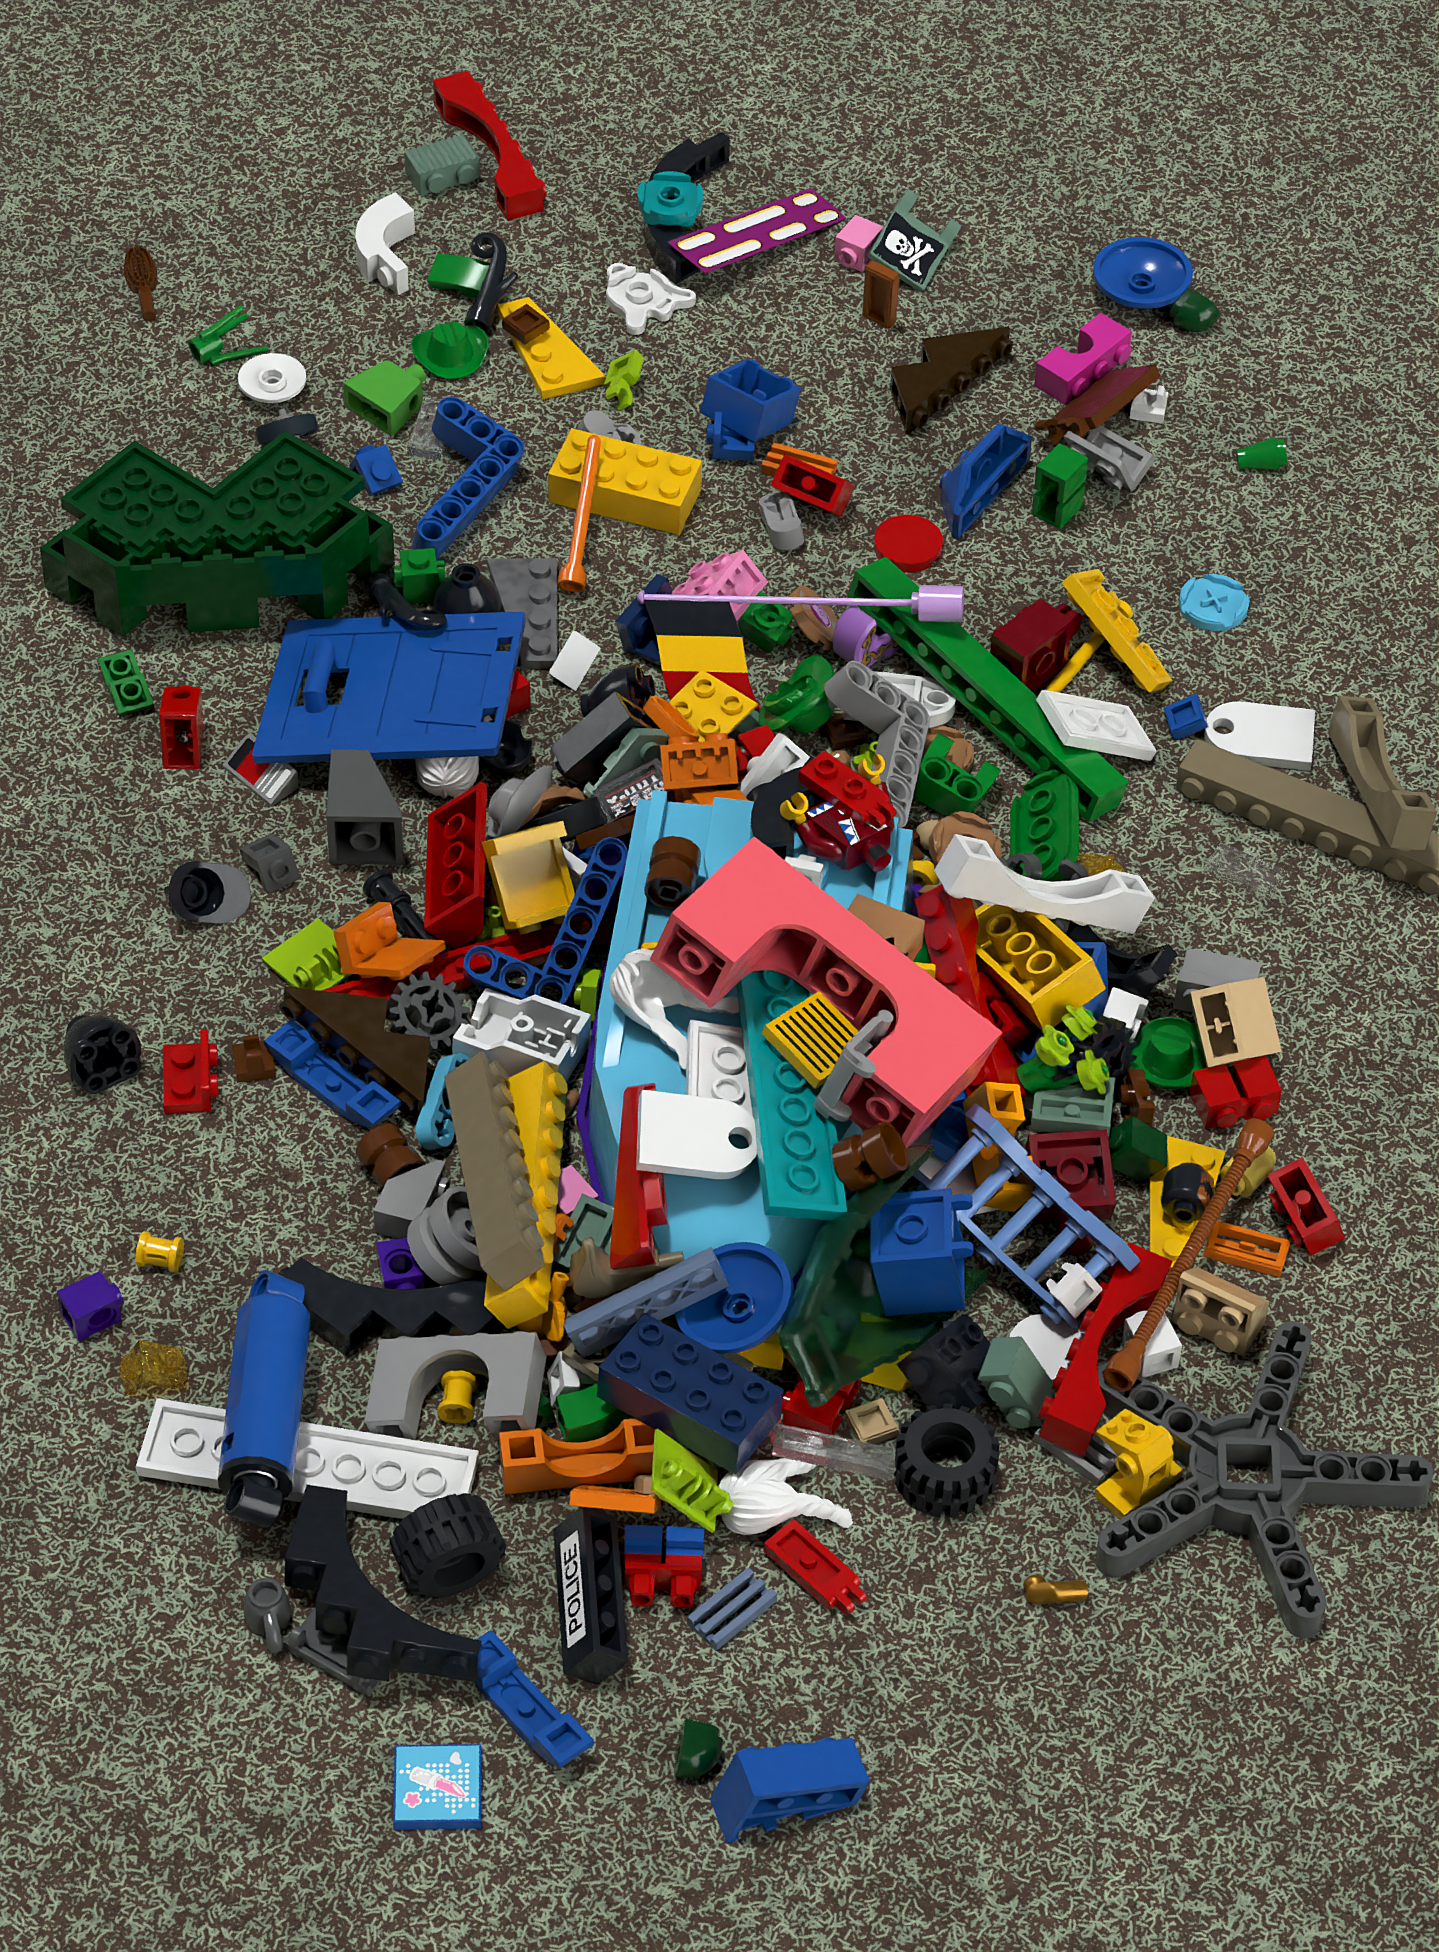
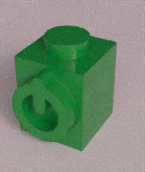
[394,548,446,604]
[738,591,795,653]

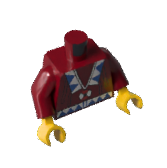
[780,754,894,872]

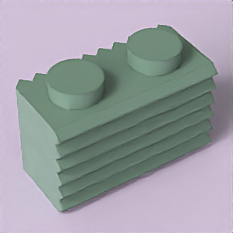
[404,133,480,196]
[977,1336,1057,1428]

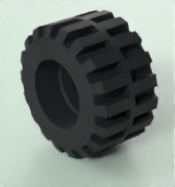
[894,1404,1000,1518]
[389,1493,507,1599]

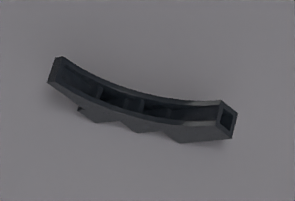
[284,1484,482,1682]

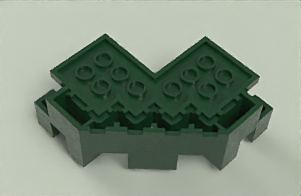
[40,431,395,637]

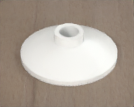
[238,353,306,403]

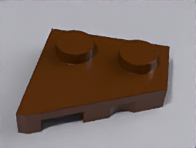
[575,801,671,850]
[1119,1069,1155,1126]

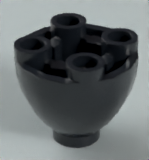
[432,563,502,614]
[580,663,656,717]
[64,1014,141,1094]

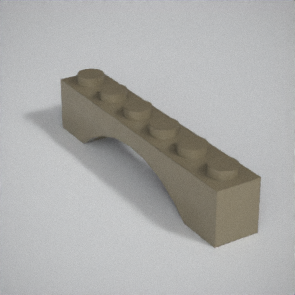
[1328,696,1437,851]

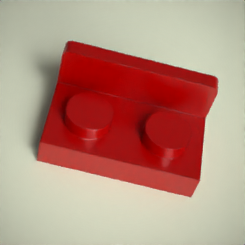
[163,1030,219,1114]

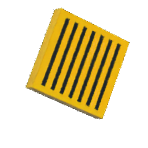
[761,991,859,1089]

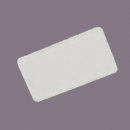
[549,631,600,691]

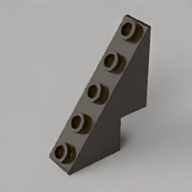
[890,326,1013,434]
[279,987,430,1118]

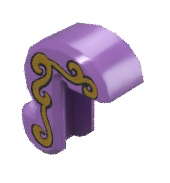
[833,605,901,667]

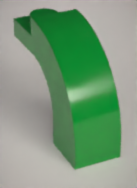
[556,1345,631,1443]

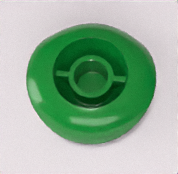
[411,321,488,379]
[1130,1017,1206,1090]

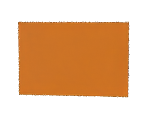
[569,1485,661,1514]

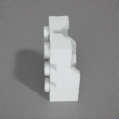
[452,988,591,1082]

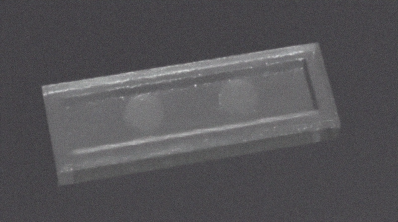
[770,1423,896,1481]

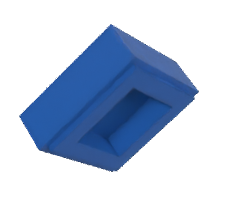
[1163,693,1209,739]

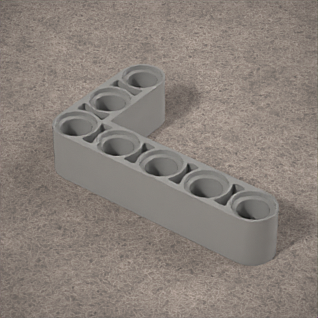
[825,661,930,828]

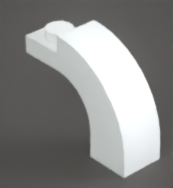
[356,192,415,295]

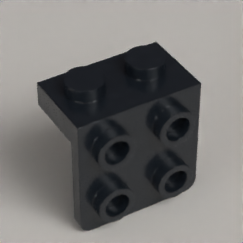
[896,1314,990,1412]

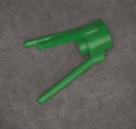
[188,305,268,366]

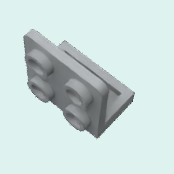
[1064,425,1155,492]
[1173,949,1260,1013]

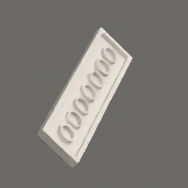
[136,1398,479,1519]

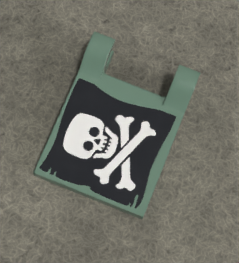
[867,189,962,292]

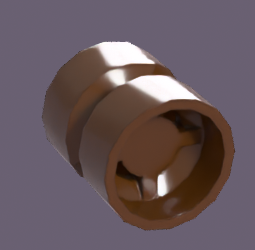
[644,836,701,910]
[832,1121,908,1192]
[356,1123,426,1190]

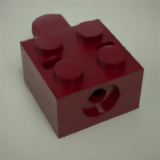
[990,598,1083,693]
[1025,1129,1116,1256]

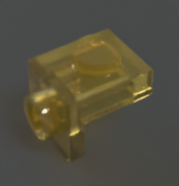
[119,1340,188,1396]

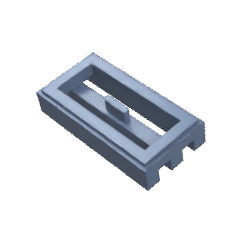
[687,1568,777,1651]

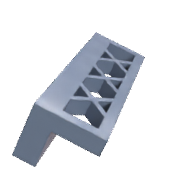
[564,1247,730,1358]

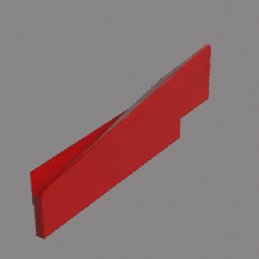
[609,1083,668,1270]

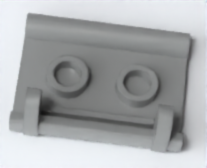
[814,1010,893,1122]

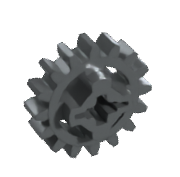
[386,972,470,1055]

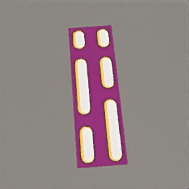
[667,188,847,273]

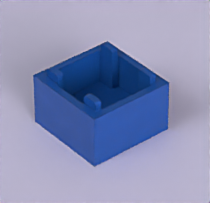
[700,359,801,442]

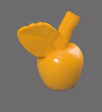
[516,1272,569,1342]

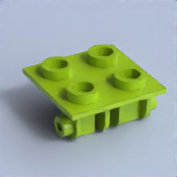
[261,918,352,991]
[651,1429,733,1533]

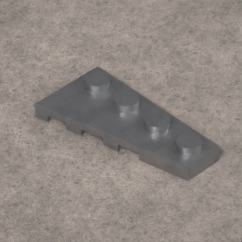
[487,558,557,669]

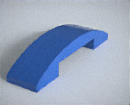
[264,1020,401,1128]
[474,1630,594,1768]

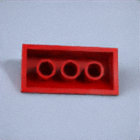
[424,782,487,949]

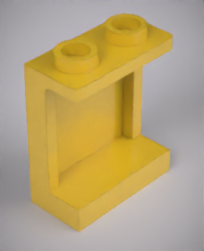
[482,821,576,934]

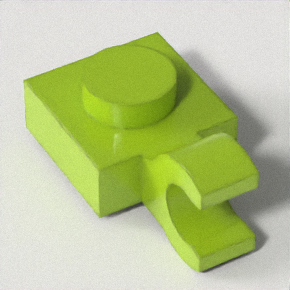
[604,350,644,410]
[574,966,604,1021]

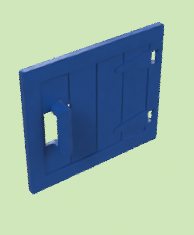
[252,611,526,764]

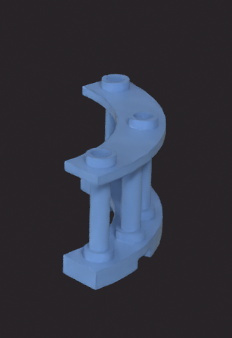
[910,1103,1141,1330]

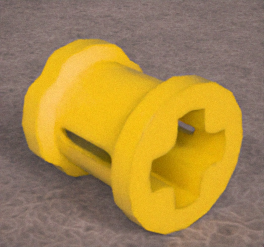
[135,1231,184,1273]
[437,1370,478,1424]

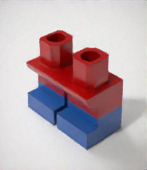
[624,1525,704,1608]

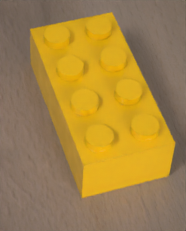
[548,428,702,535]
[975,904,1106,1032]

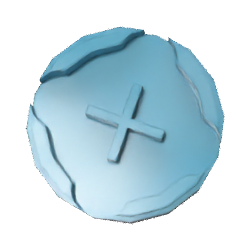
[1178,574,1250,631]

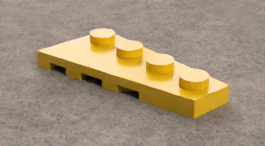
[497,297,606,400]
[1062,569,1173,693]
[1149,1136,1226,1274]

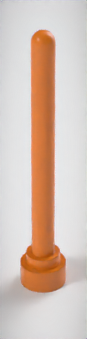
[557,435,601,592]

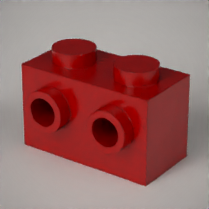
[1268,1157,1345,1256]

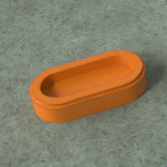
[643,696,700,742]

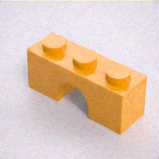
[963,1082,1035,1212]

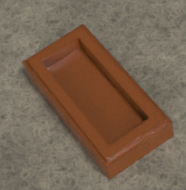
[862,260,900,329]

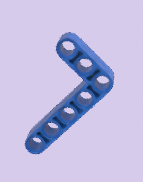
[411,396,524,559]
[462,837,628,1005]

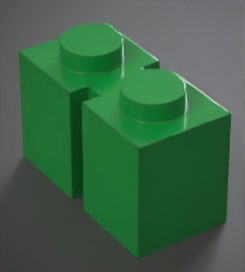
[1031,443,1088,529]

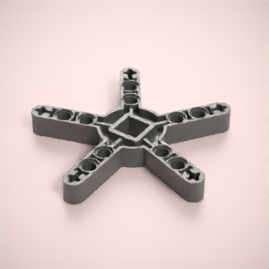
[1095,1321,1434,1639]

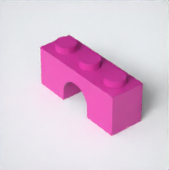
[1034,313,1132,405]

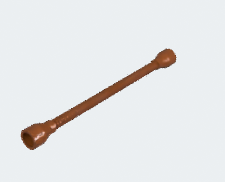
[1103,1118,1274,1391]

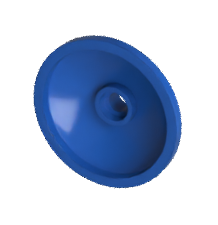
[1093,237,1193,309]
[675,1242,794,1354]

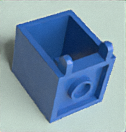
[871,1188,973,1316]

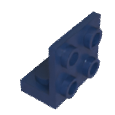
[615,574,673,666]

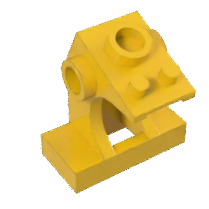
[1094,1409,1183,1519]

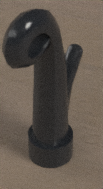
[464,232,518,333]
[364,573,447,630]

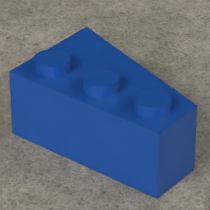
[710,1737,870,1843]

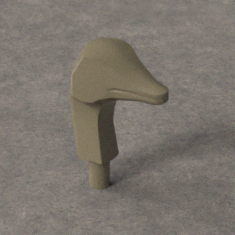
[570,1237,684,1298]

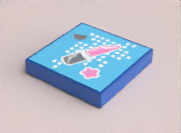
[393,1744,482,1830]

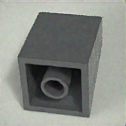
[326,749,404,865]

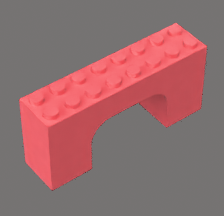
[650,837,1003,1150]

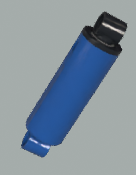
[218,1270,311,1529]

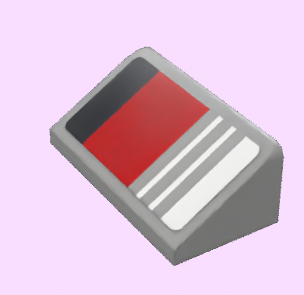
[223,733,299,807]

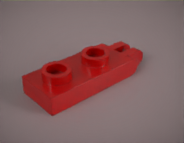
[798,750,896,829]
[763,1519,867,1615]

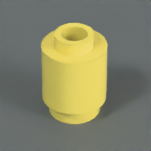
[1220,1146,1276,1197]

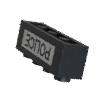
[553,1507,628,1685]

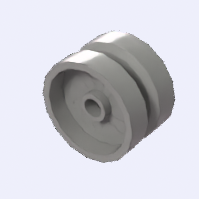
[407,1186,485,1286]

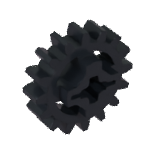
[1067,1016,1137,1097]

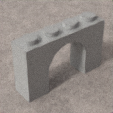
[364,1331,547,1440]

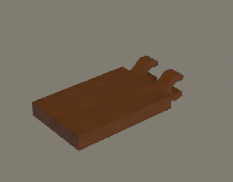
[1035,364,1161,446]

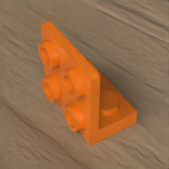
[660,733,739,791]
[333,902,446,981]

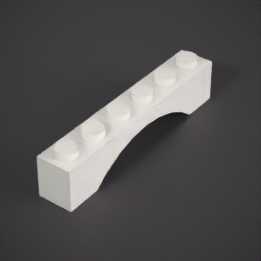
[934,834,1155,934]

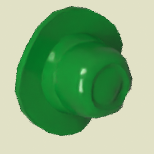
[758,655,835,734]

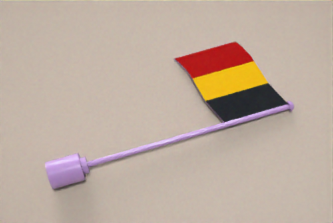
[637,585,964,709]

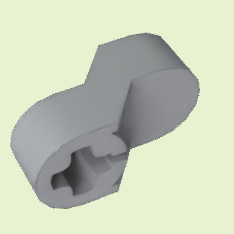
[577,410,642,445]
[759,492,805,550]

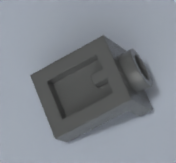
[239,833,299,892]

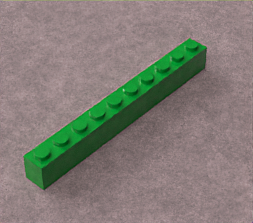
[847,557,1129,822]

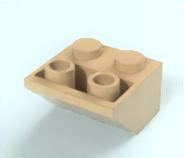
[1189,977,1282,1068]
[1172,1267,1269,1357]

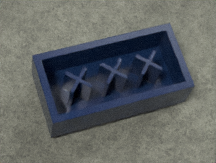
[597,1313,784,1475]

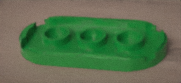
[1010,770,1079,882]

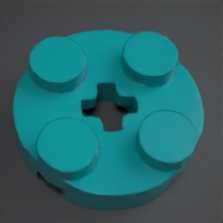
[638,171,703,227]

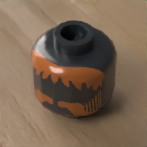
[1160,1163,1215,1223]

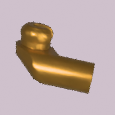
[1023,1574,1088,1605]

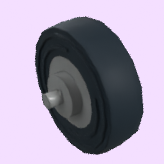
[256,408,318,445]

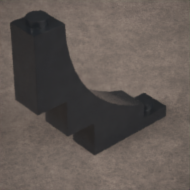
[279,1257,553,1356]

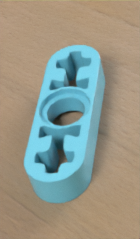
[416,1052,469,1151]

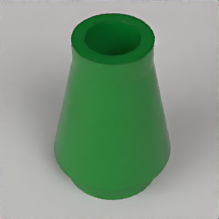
[1236,436,1288,470]

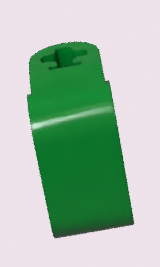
[913,732,1001,817]

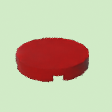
[873,514,943,572]

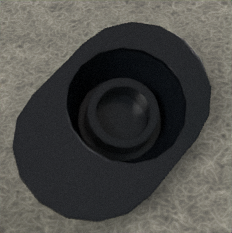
[164,861,251,924]

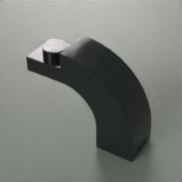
[750,766,826,860]
[1066,921,1178,999]

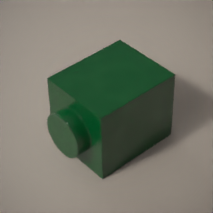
[1108,1115,1167,1183]

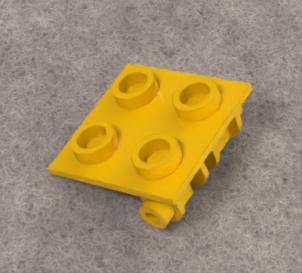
[669,670,758,742]

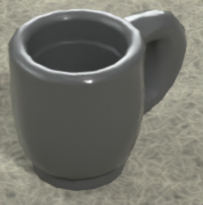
[244,1578,291,1654]

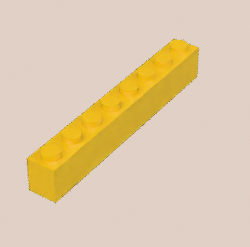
[484,1061,568,1329]

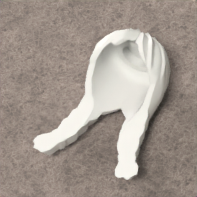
[415,715,493,799]
[609,949,739,1069]
[719,1445,853,1535]

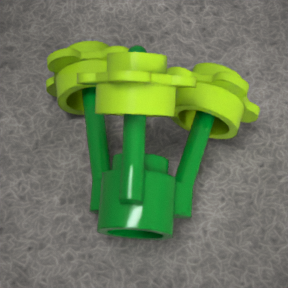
[1016,1004,1109,1095]

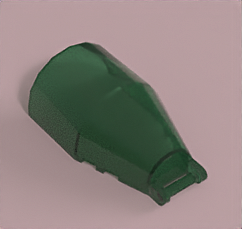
[778,1144,989,1407]

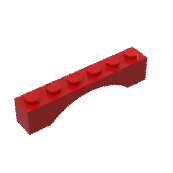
[433,70,547,221]
[914,884,1026,1098]
[1037,1242,1173,1457]

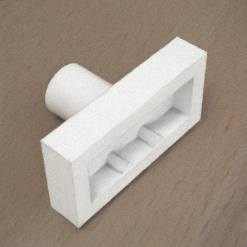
[735,733,810,797]

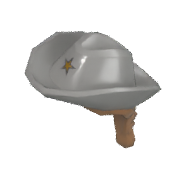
[486,766,606,841]

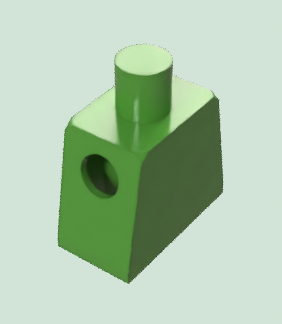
[343,361,427,437]

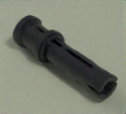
[363,869,449,955]

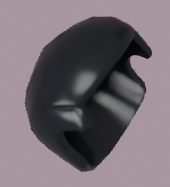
[479,719,532,776]

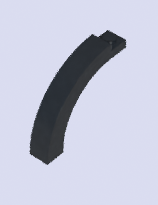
[643,132,730,285]

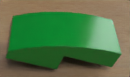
[427,254,490,298]
[98,649,154,716]

